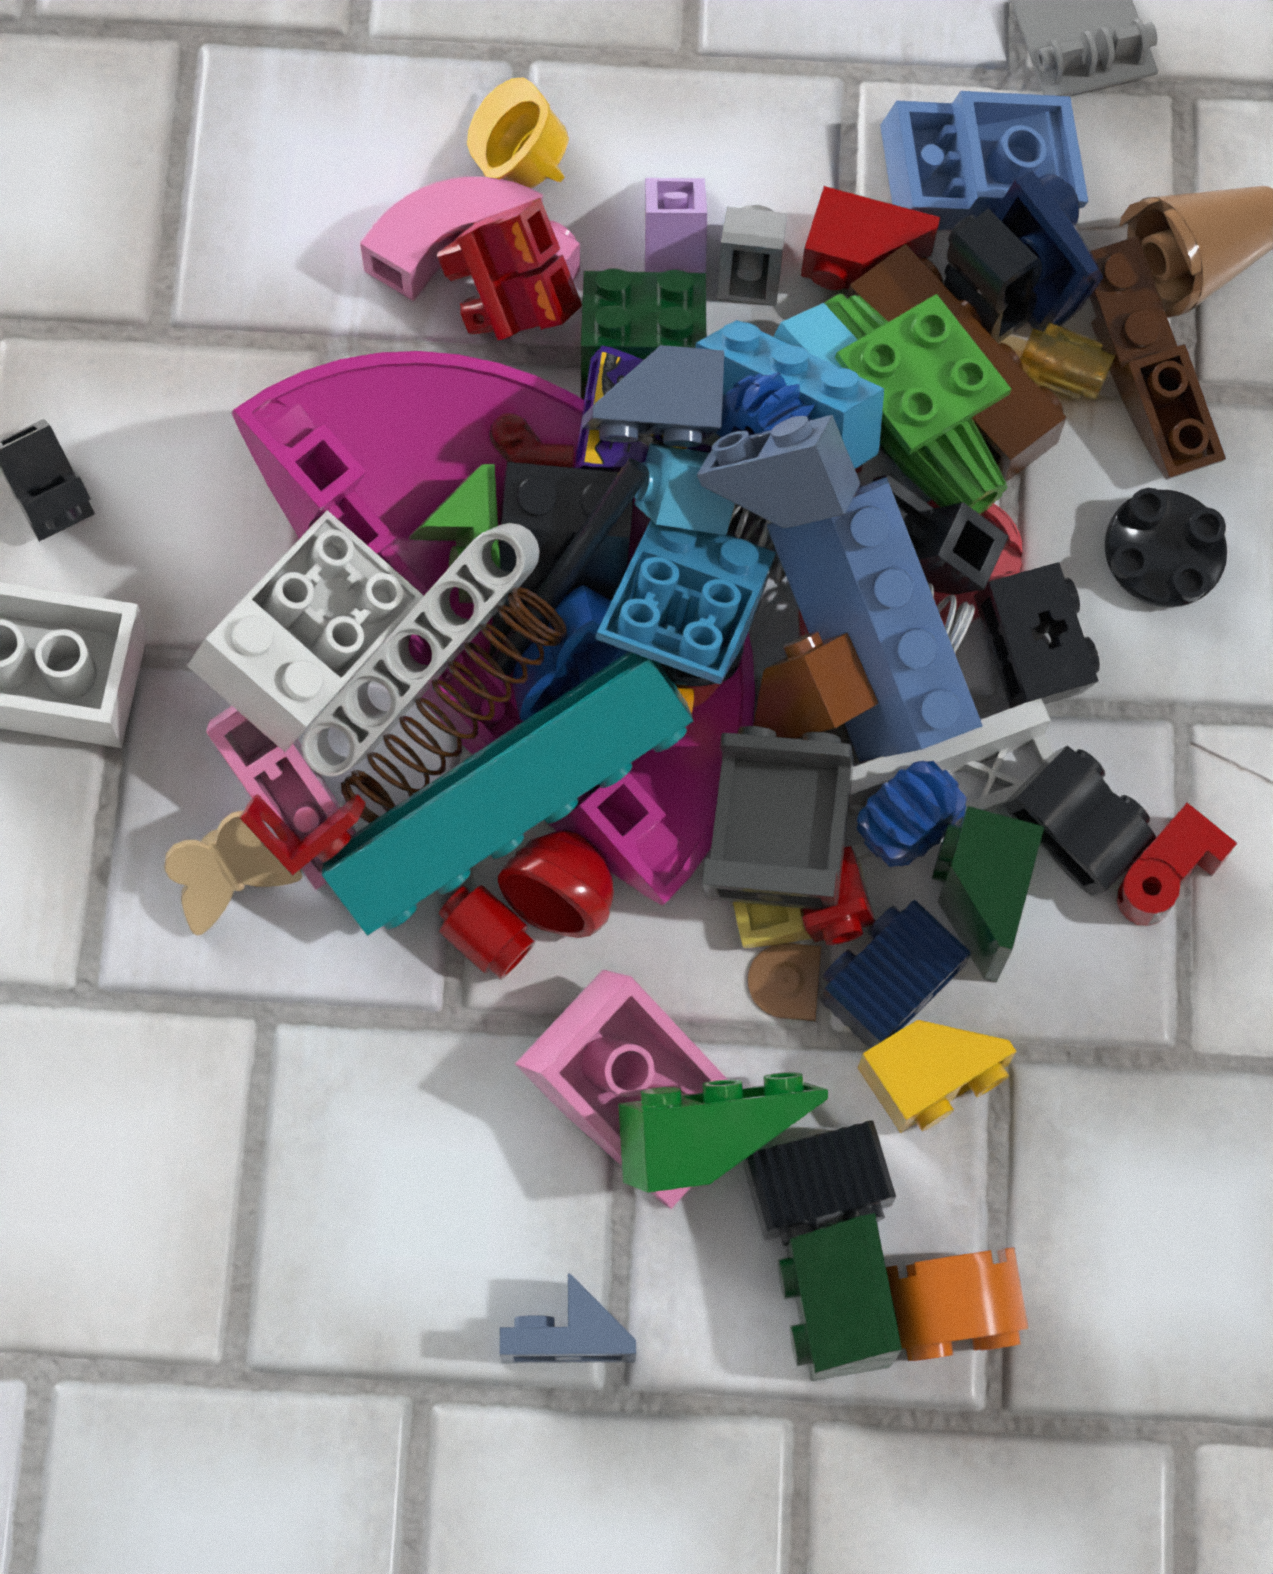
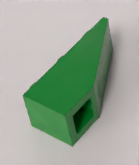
[618,1072,828,1193]

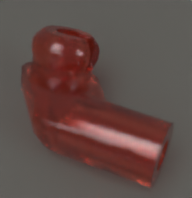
[489,413,574,468]

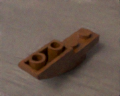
[1089,236,1226,480]

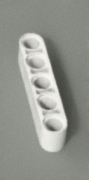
[301,523,540,776]

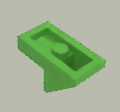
[409,464,500,603]

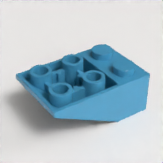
[595,520,776,684]

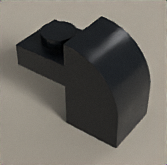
[0,419,95,542]
[872,474,1009,594]

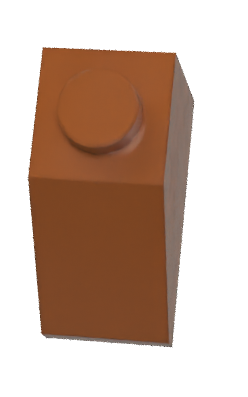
[753,631,879,739]

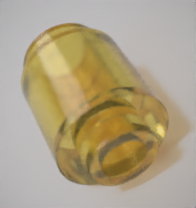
[1020,322,1115,401]

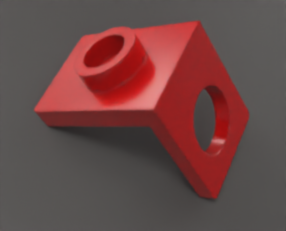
[240,794,366,876]

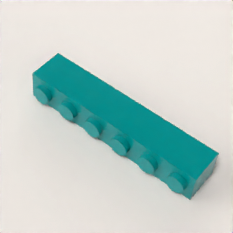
[322,652,693,936]

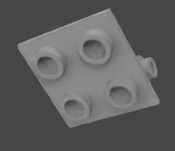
[1011,0,1159,96]

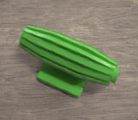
[824,294,1012,514]

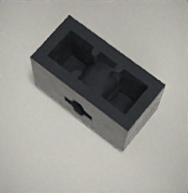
[974,562,1100,708]

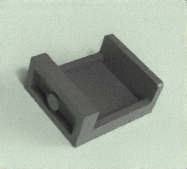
[702,726,854,910]

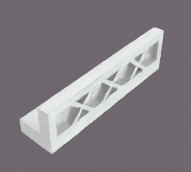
[848,699,1053,861]

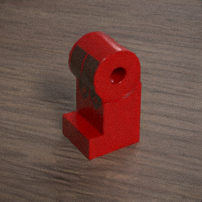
[1116,802,1238,926]

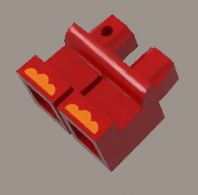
[437,197,582,341]

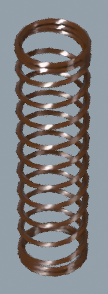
[341,587,567,823]

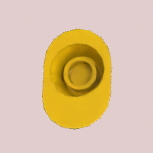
[467,77,569,189]

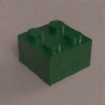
[581,268,707,400]

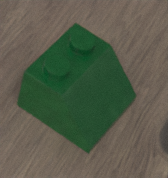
[931,806,1044,982]
[777,1213,902,1381]

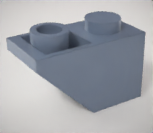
[582,345,724,447]
[697,415,860,529]

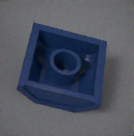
[994,171,1103,341]

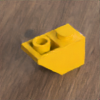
[857,1020,1016,1133]

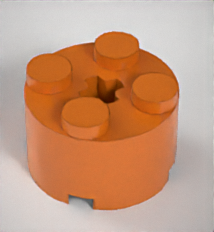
[886,1247,1029,1361]

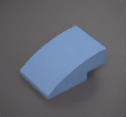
[880,91,1089,230]

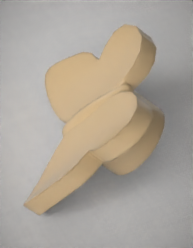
[164,811,302,936]

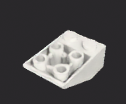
[187,510,424,752]

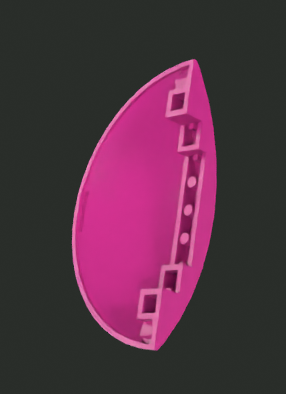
[231,351,755,906]

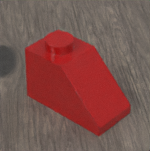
[801,186,940,290]

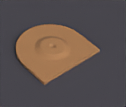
[748,943,821,1022]

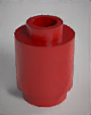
[438,885,535,980]

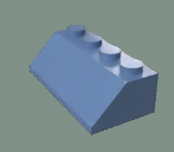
[766,477,983,762]

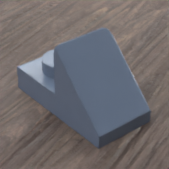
[500,1273,636,1364]

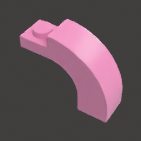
[360,177,580,301]

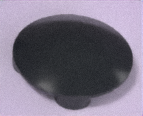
[1104,487,1227,608]

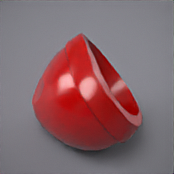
[497,830,614,938]

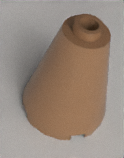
[1119,186,1273,318]

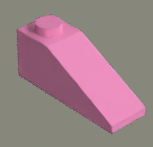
[206,706,356,890]

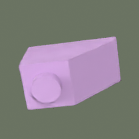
[645,178,707,273]

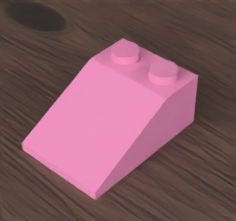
[515,970,728,1209]

